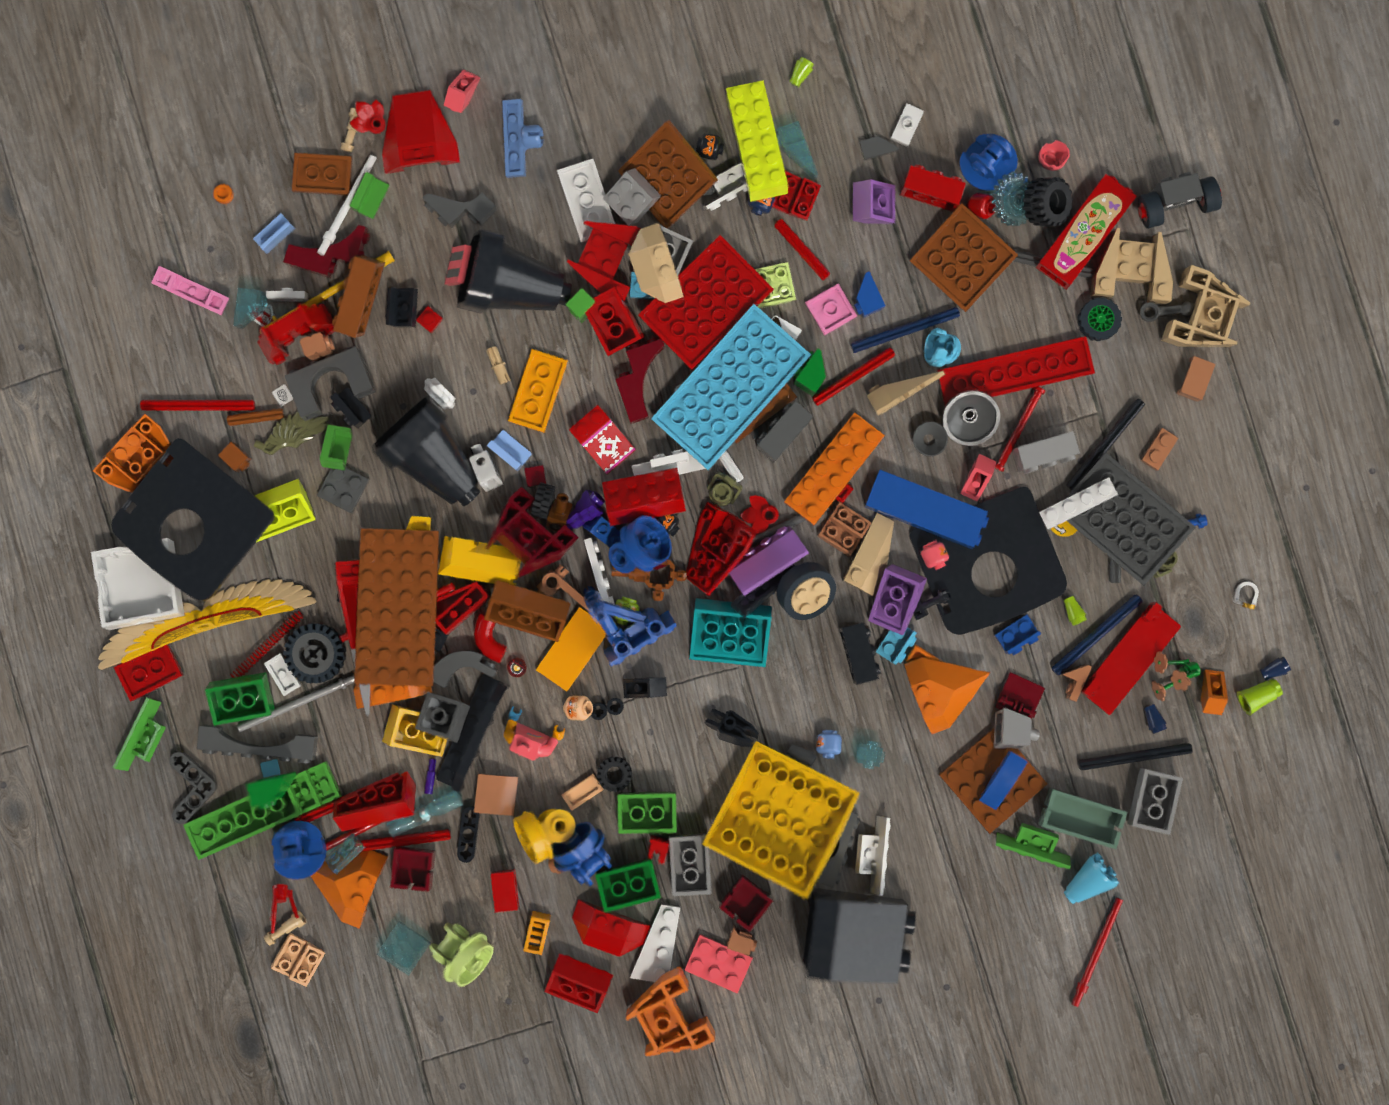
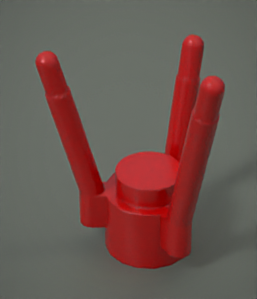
[270,884,299,934]

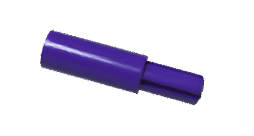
[424,758,436,794]

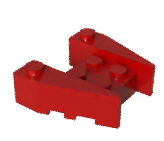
[567,221,641,301]
[257,304,335,365]

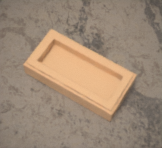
[561,773,604,811]

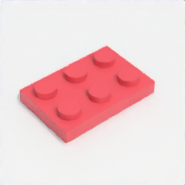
[684,934,753,994]

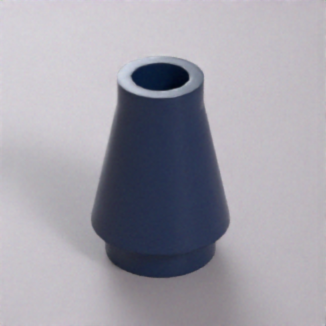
[1260,657,1291,681]
[1144,704,1167,734]

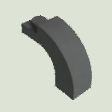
[434,651,498,688]

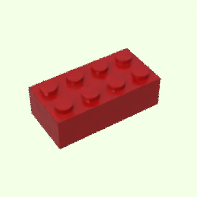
[602,468,686,526]

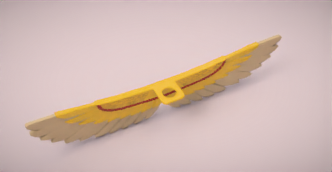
[98,579,316,670]

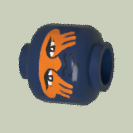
[747,197,775,216]

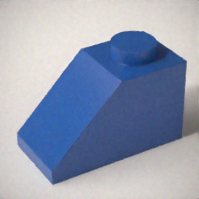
[854,271,886,318]

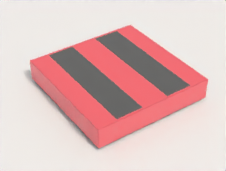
[445,245,472,286]

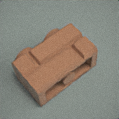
[300,332,335,361]

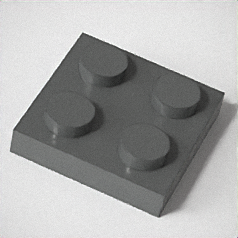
[317,467,369,514]

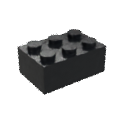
[839,622,881,685]

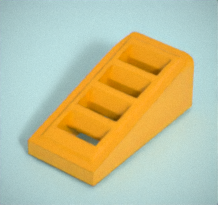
[523,911,551,955]

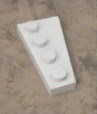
[630,904,680,982]

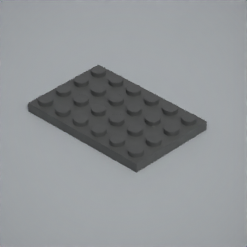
[1065,453,1196,586]

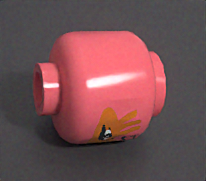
[921,540,949,570]

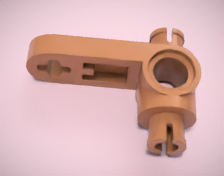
[536,564,588,611]

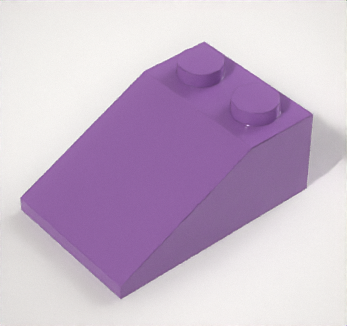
[868,564,927,635]

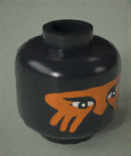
[696,134,724,160]
[654,514,680,537]

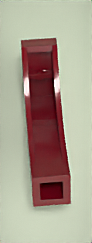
[283,225,370,278]
[615,337,665,424]

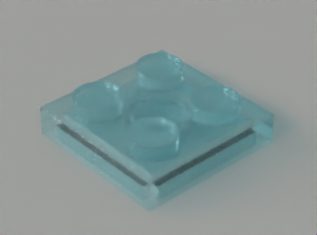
[377,921,431,976]

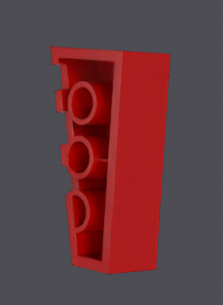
[333,771,416,832]

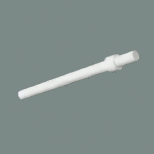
[317,155,377,256]

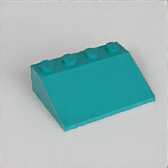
[689,598,772,667]

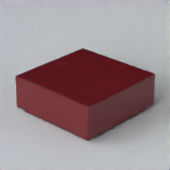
[524,465,547,487]

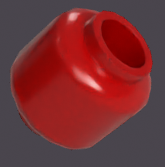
[967,193,997,219]

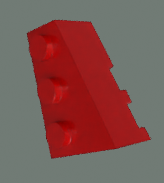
[436,582,491,635]

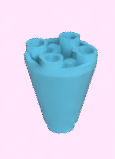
[1064,853,1119,904]

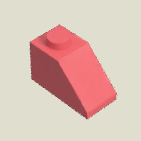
[444,70,480,113]
[960,454,997,502]

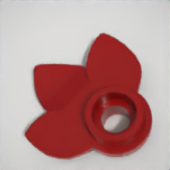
[349,100,386,134]
[740,495,779,534]

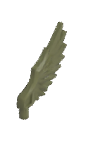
[254,411,335,455]

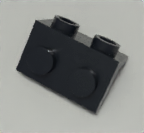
[385,287,418,328]
[330,388,372,428]

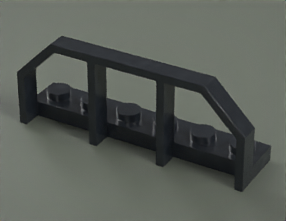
[436,674,510,793]

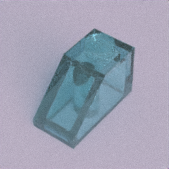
[233,288,267,329]

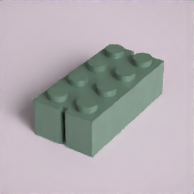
[1038,788,1127,849]

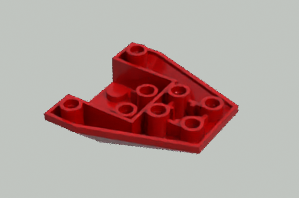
[382,90,460,174]
[686,502,757,596]

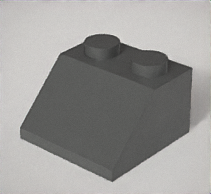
[415,692,470,743]

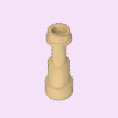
[341,108,358,152]
[264,910,307,945]

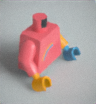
[503,706,565,761]

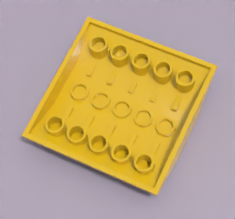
[702,741,860,899]

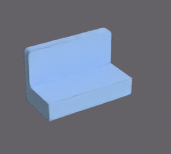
[253,213,295,254]
[487,430,532,471]

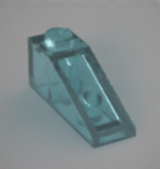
[776,121,818,180]

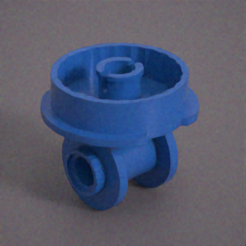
[960,134,1017,191]
[609,516,672,573]
[272,821,327,880]
[551,822,612,887]

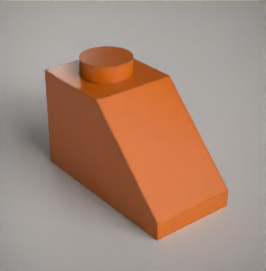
[1201,669,1228,715]

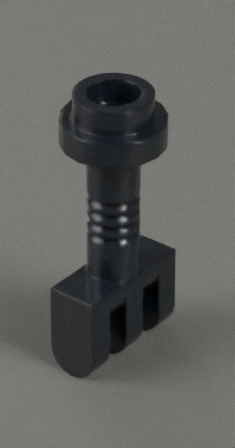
[913,589,951,621]

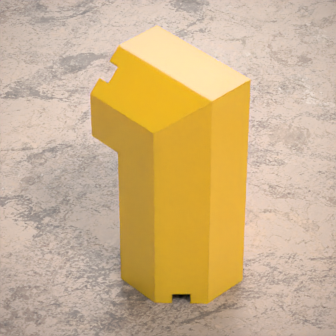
[438,536,521,586]

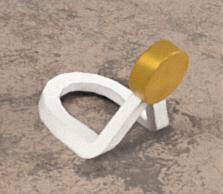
[1232,581,1259,609]

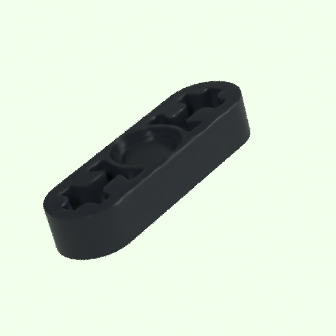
[457,806,480,863]

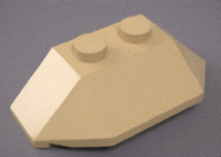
[629,223,684,303]

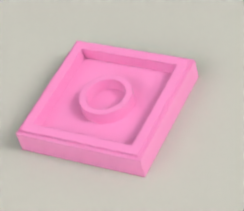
[805,283,857,336]

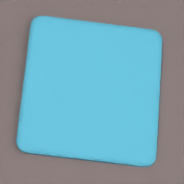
[260,759,280,778]

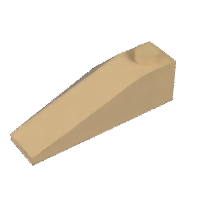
[867,371,945,415]
[842,513,894,598]

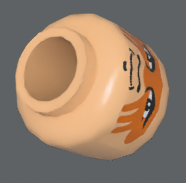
[563,695,593,721]

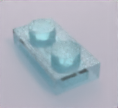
[325,833,365,874]

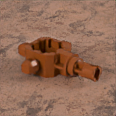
[612,560,687,601]

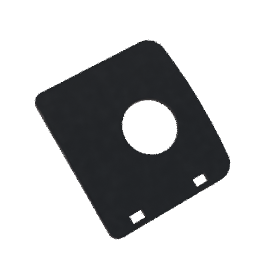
[111,438,275,601]
[909,487,1067,635]

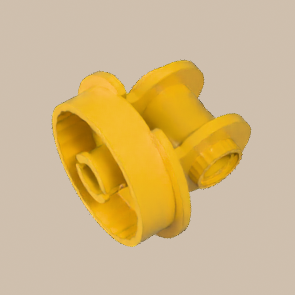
[513,809,575,864]

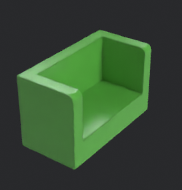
[566,288,595,324]
[320,425,353,470]

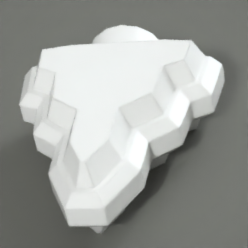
[424,378,455,409]

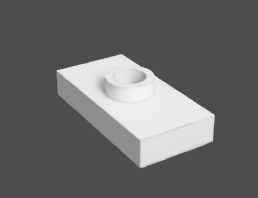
[891,104,924,147]
[266,288,308,302]

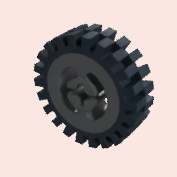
[283,624,346,683]

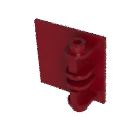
[995,672,1045,719]

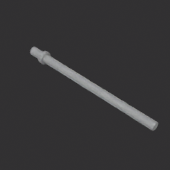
[237,675,355,732]

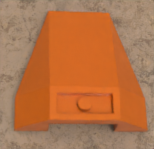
[93,414,174,493]

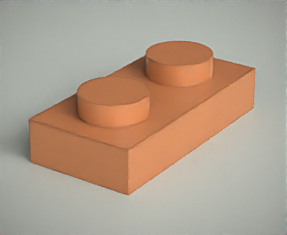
[1140,428,1179,471]

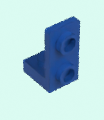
[582,516,621,547]

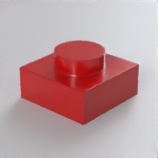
[416,306,443,333]

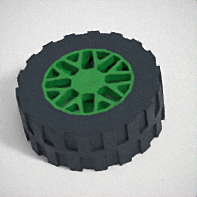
[1077,298,1122,341]

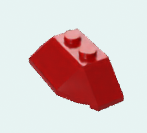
[572,899,651,957]

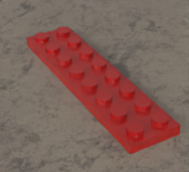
[936,336,1095,406]

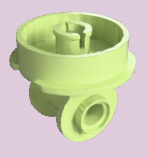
[429,923,493,987]

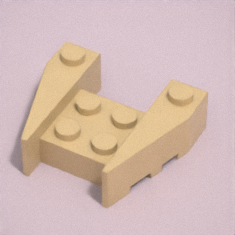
[1090,228,1173,305]
[1161,265,1250,347]

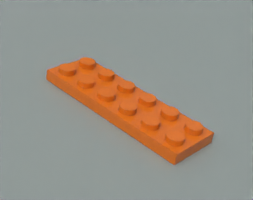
[784,412,885,526]

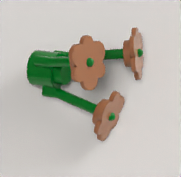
[1152,651,1201,701]

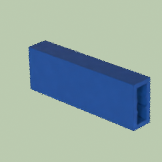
[865,470,989,549]

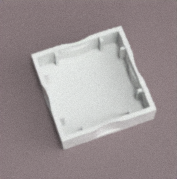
[91,538,185,630]

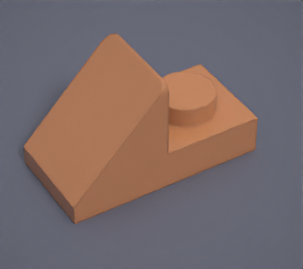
[1060,665,1092,702]

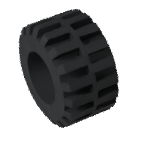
[1023,177,1073,226]

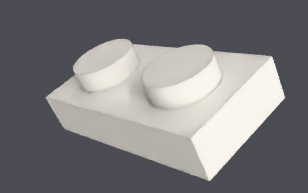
[264,653,301,696]

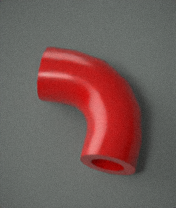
[473,613,507,664]

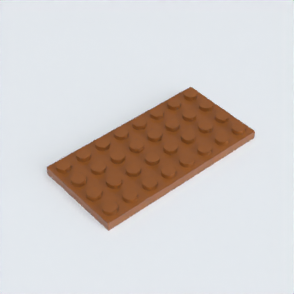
[355,528,439,686]

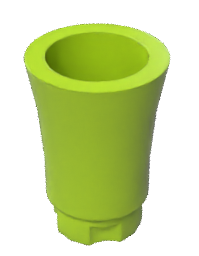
[1237,679,1283,716]

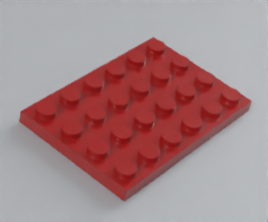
[638,235,774,371]

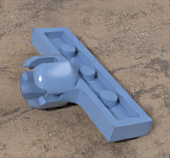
[502,99,544,178]

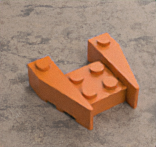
[626,966,715,1056]

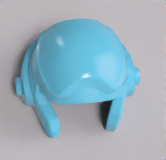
[924,328,961,367]

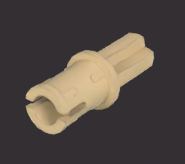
[486,346,511,385]

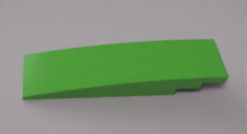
[183,761,342,860]

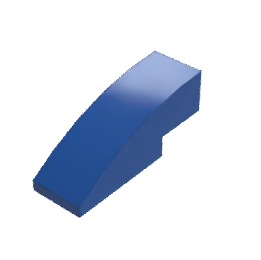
[979,751,1028,810]

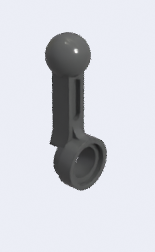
[1140,301,1195,322]

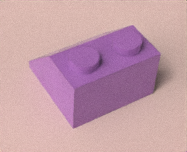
[853,179,895,224]

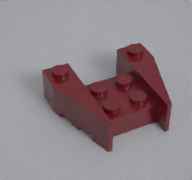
[486,487,579,577]

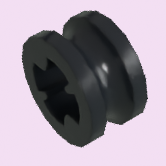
[606,698,624,715]
[591,703,607,720]

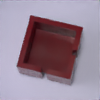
[390,846,436,892]
[719,874,773,932]

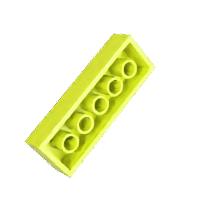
[726,80,788,202]

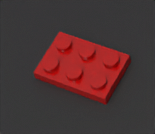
[113,644,184,702]

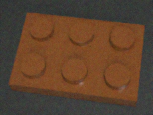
[292,153,353,196]

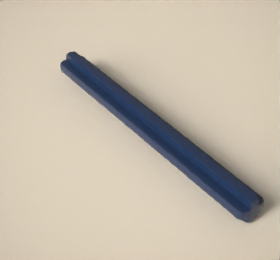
[851,307,960,353]
[1052,594,1143,675]

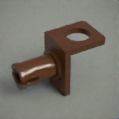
[546,493,572,534]

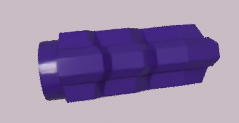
[566,490,605,530]

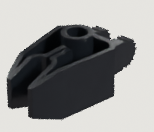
[704,709,759,747]

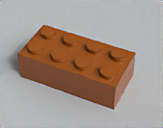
[332,255,385,338]
[484,580,571,642]

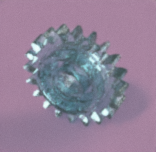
[991,172,1031,226]

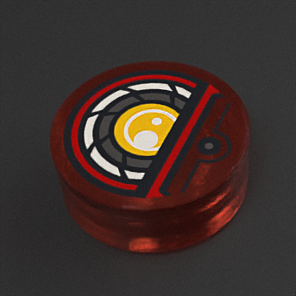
[507,658,527,677]

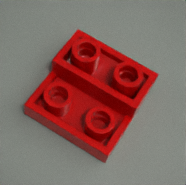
[772,171,821,221]

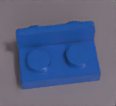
[994,614,1041,655]

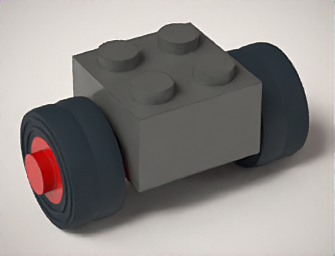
[1138,172,1222,228]

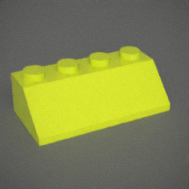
[254,479,316,542]

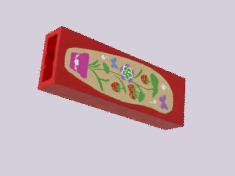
[1036,174,1137,290]

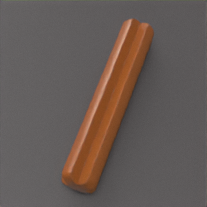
[227,408,284,426]

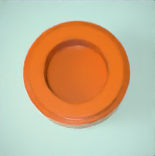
[213,184,234,204]

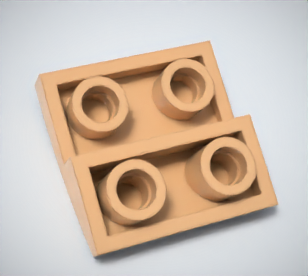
[271,933,325,987]

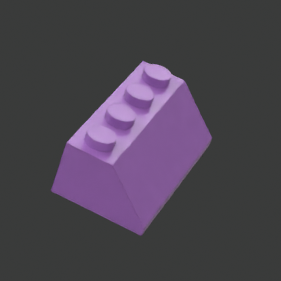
[729,526,809,596]

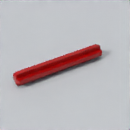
[774,219,830,280]

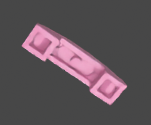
[151,266,230,316]

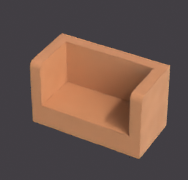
[1177,356,1216,402]

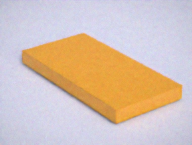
[508,349,568,433]
[536,607,606,692]

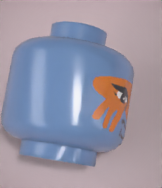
[816,730,842,759]

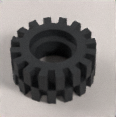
[531,482,556,520]
[597,756,632,792]

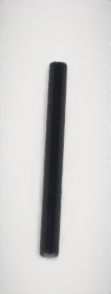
[1066,398,1145,490]
[1078,743,1193,770]

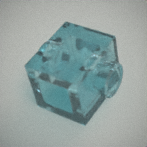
[855,741,885,769]

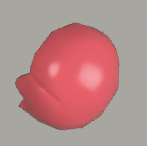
[1038,140,1070,171]

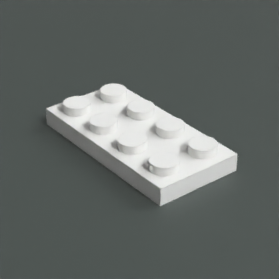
[557,159,615,244]

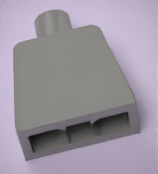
[994,708,1040,749]

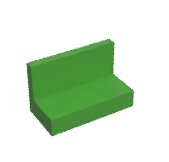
[350,172,390,219]

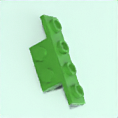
[113,697,166,771]
[996,823,1071,869]

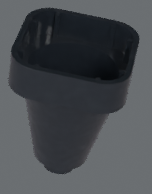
[457,229,572,313]
[372,395,480,507]

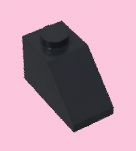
[623,677,667,698]

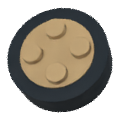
[777,562,836,620]

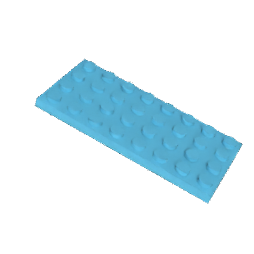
[651,304,811,470]

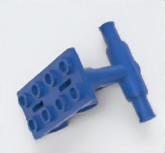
[583,586,677,666]

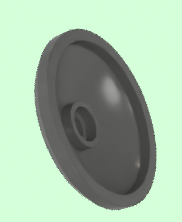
[942,390,1000,446]

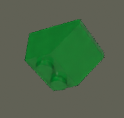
[246,772,296,809]

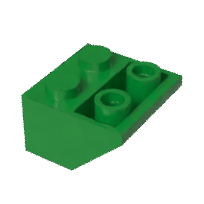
[794,348,826,397]

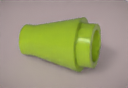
[789,57,814,87]
[1063,596,1087,626]

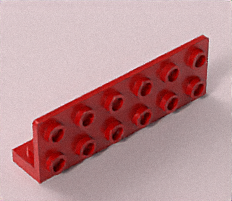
[1081,602,1181,715]

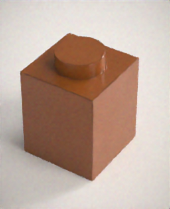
[218,442,252,472]

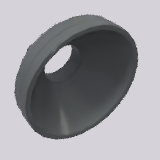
[913,422,948,457]

